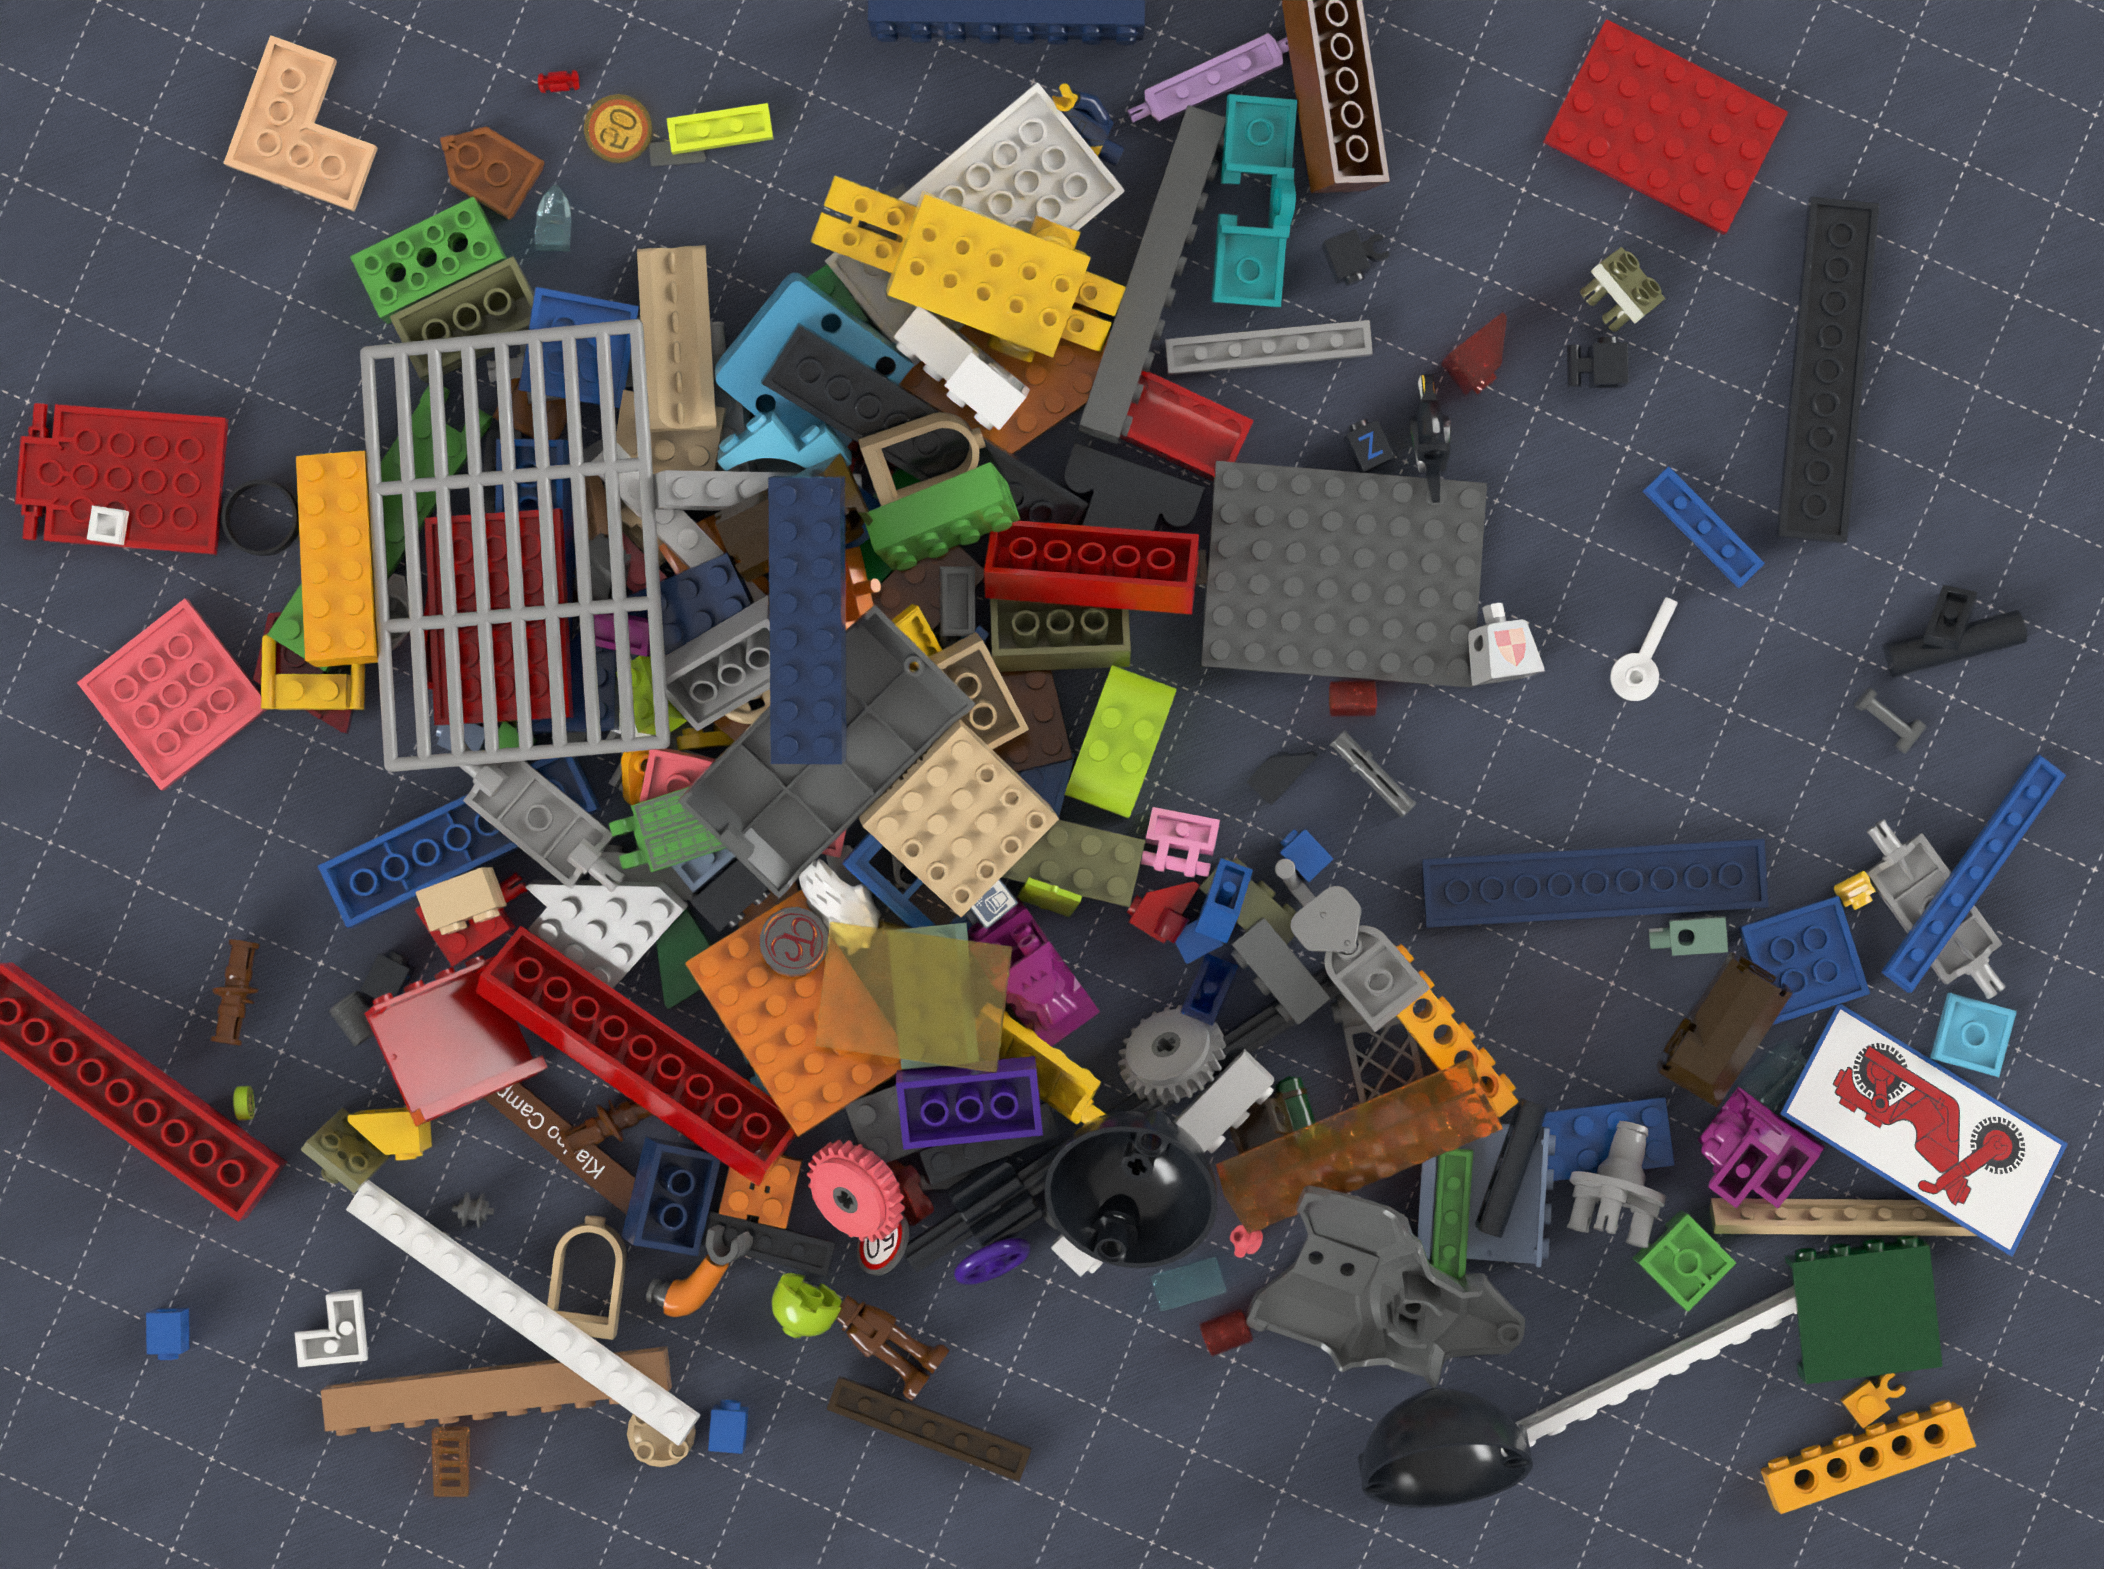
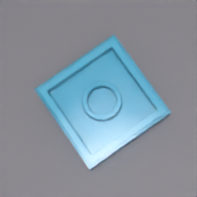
[1930,993,2017,1077]

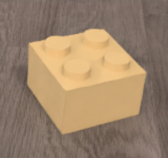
[416,867,507,935]

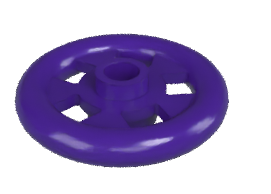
[954,1238,1031,1285]

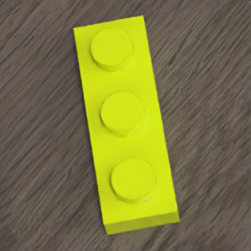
[667,103,774,155]

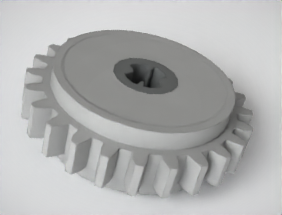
[1118,1005,1226,1105]

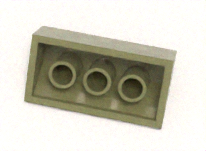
[389,256,534,383]

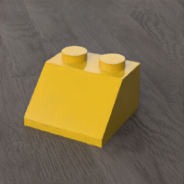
[348,1107,432,1160]

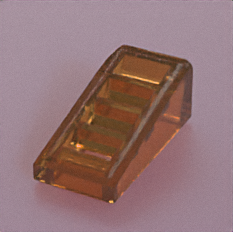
[432,1427,470,1497]

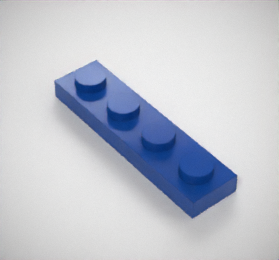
[1642,466,1765,588]

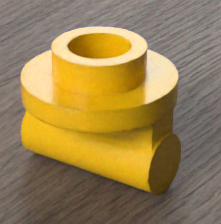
[1834,871,1875,910]

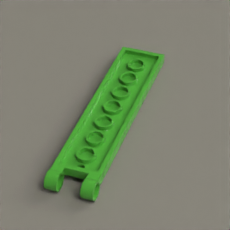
[267,386,493,673]

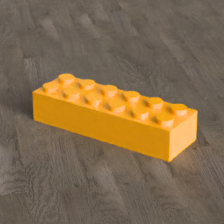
[296,451,378,667]

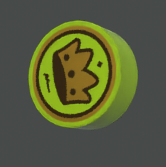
[233,1086,255,1121]

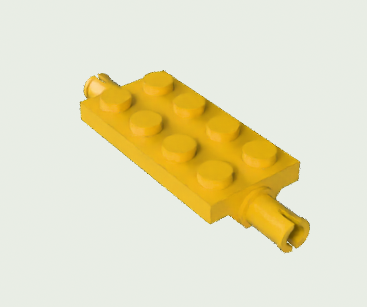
[976,1002,1106,1125]

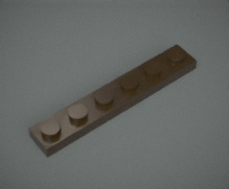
[826,1375,1032,1482]

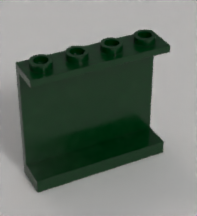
[1785,1235,1943,1384]

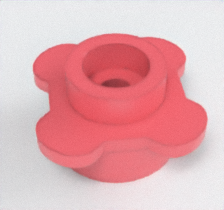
[1230,1217,1263,1258]

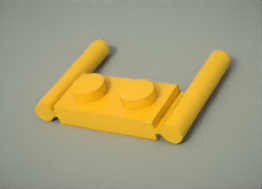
[261,634,365,710]

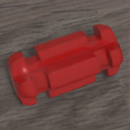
[538,70,580,93]

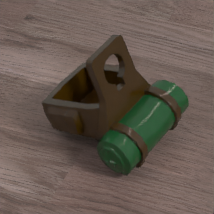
[1229,1076,1323,1161]

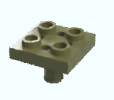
[301,1107,392,1194]

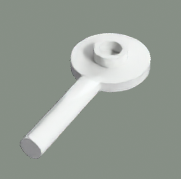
[1610,597,1678,701]

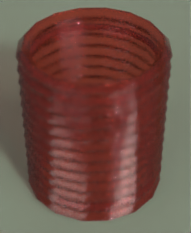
[1329,680,1377,718]
[1199,1307,1253,1357]

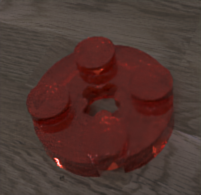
[886,1160,934,1226]

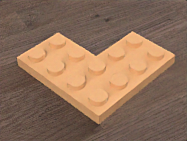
[224,35,378,212]

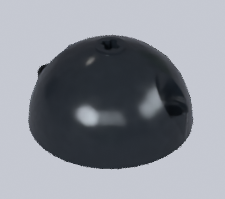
[1045,1110,1217,1268]
[1358,1388,1533,1508]

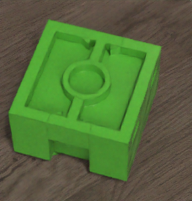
[1633,1210,1736,1312]

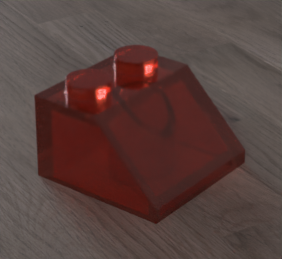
[1441,312,1507,396]

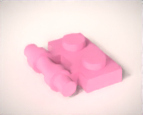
[1141,807,1220,878]

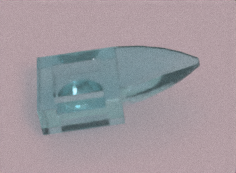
[535,185,571,252]

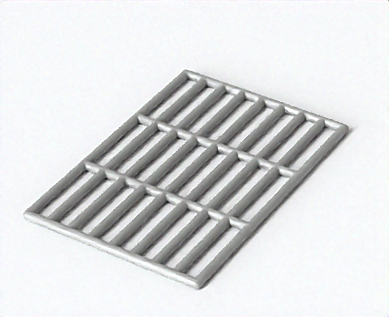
[360,319,670,772]

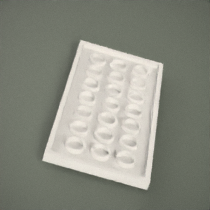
[825,82,1125,367]

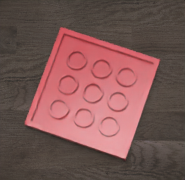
[77,598,267,791]

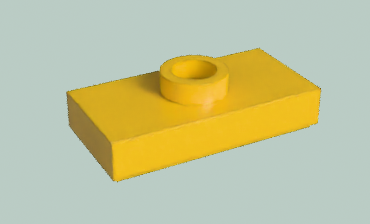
[891,604,942,670]

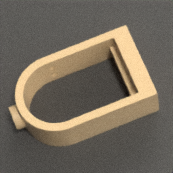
[858,412,986,506]
[547,1215,627,1340]

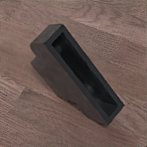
[1064,443,1205,531]

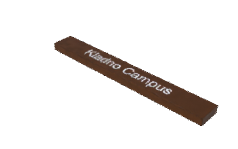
[484,1082,636,1215]

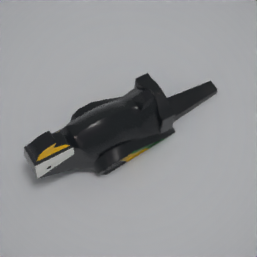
[1410,374,1451,503]

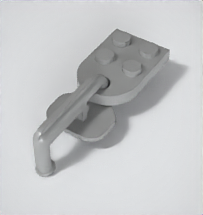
[1275,859,1430,1032]

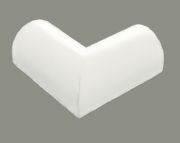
[295,1289,368,1367]

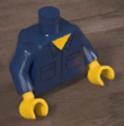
[1052,83,1124,166]

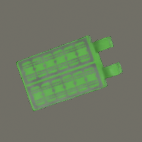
[609,787,727,872]

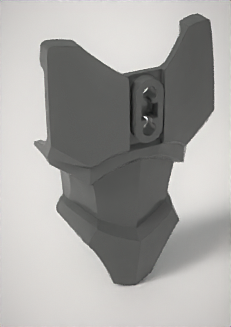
[1246,1185,1525,1388]

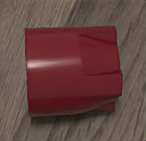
[1154,906,1189,943]

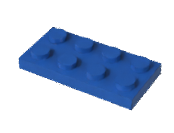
[1542,1097,1674,1181]

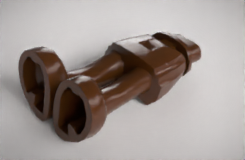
[836,1295,950,1402]

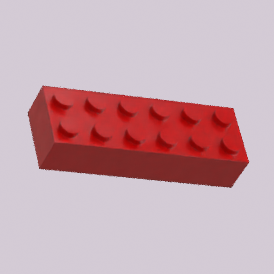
[984,521,1199,614]

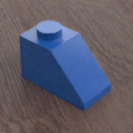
[1195,858,1253,943]

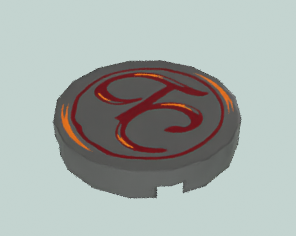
[759,907,829,977]

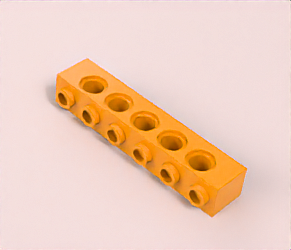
[1393,944,1519,1127]
[1760,1400,1976,1514]

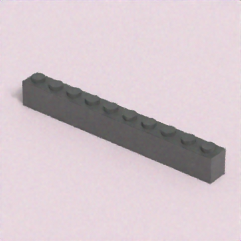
[1078,105,1226,444]

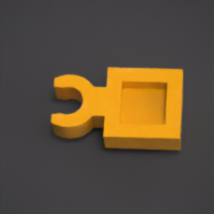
[1840,1373,1906,1429]

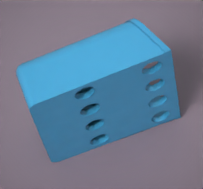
[715,272,914,446]

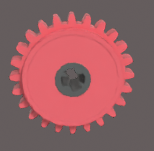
[807,1140,905,1242]

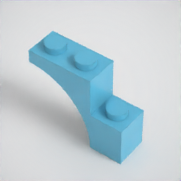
[717,410,852,471]

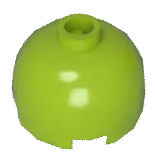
[772,1273,842,1338]

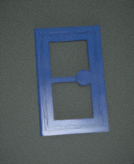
[841,833,973,933]

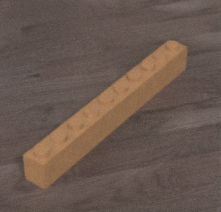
[321,1346,672,1436]

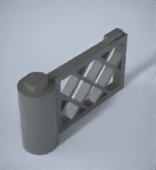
[1330,994,1432,1129]

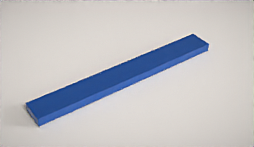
[1881,754,2066,993]

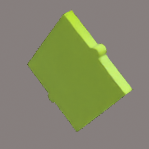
[1017,877,1082,917]

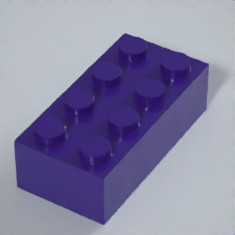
[896,1056,1043,1150]

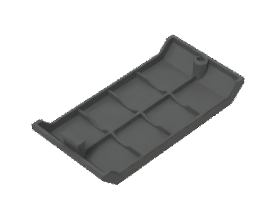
[678,605,976,898]

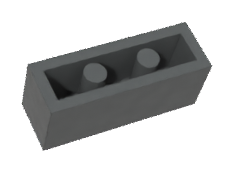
[1230,917,1331,1025]

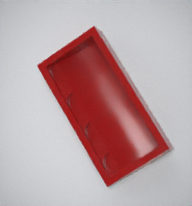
[1120,371,1254,482]

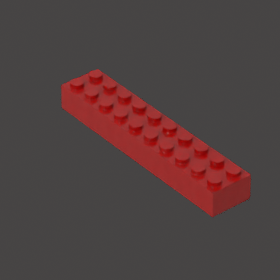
[476,926,796,1187]
[0,962,288,1222]

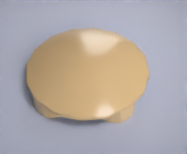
[627,1414,696,1467]

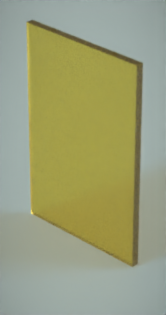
[815,921,1012,1073]

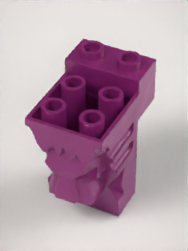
[968,897,1100,1047]
[1697,1086,1825,1209]

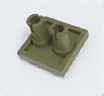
[1580,247,1665,332]

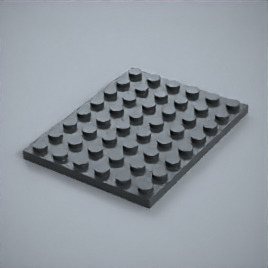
[1200,461,1487,688]

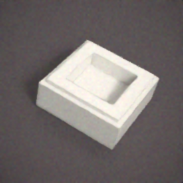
[87,505,129,545]

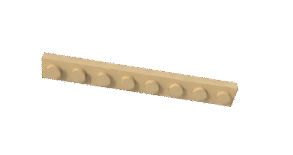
[1710,1198,1977,1236]

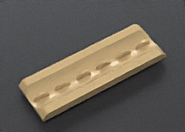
[637,245,717,432]

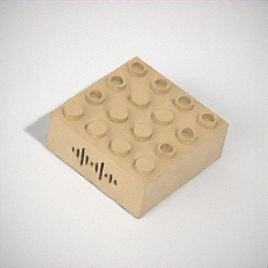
[859,719,1059,917]

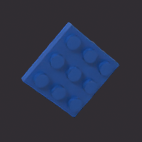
[518,287,639,409]
[1739,896,1870,1025]

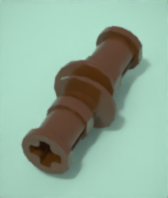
[211,939,260,1046]
[558,1099,653,1159]

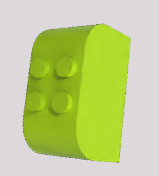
[1064,665,1177,818]

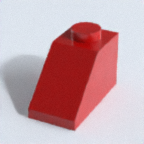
[1126,881,1200,944]

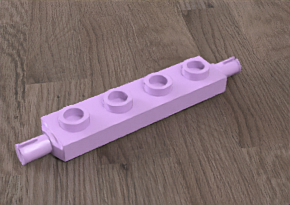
[1127,33,1289,124]

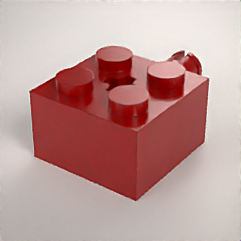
[414,872,528,967]

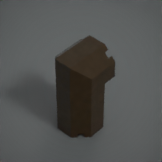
[715,453,873,582]
[1657,952,1793,1108]

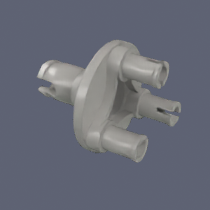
[1567,1121,1667,1248]

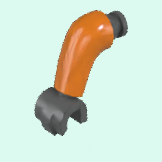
[646,1225,753,1317]

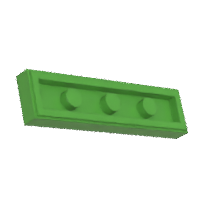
[1431,1147,1473,1280]

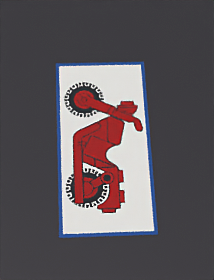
[1780,1004,2068,1257]

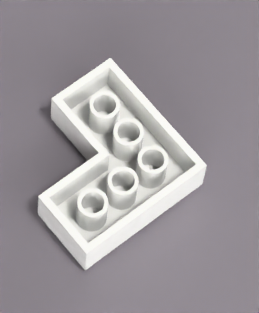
[893,307,1030,431]

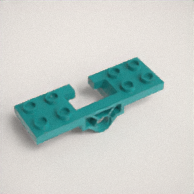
[1212,94,1297,307]

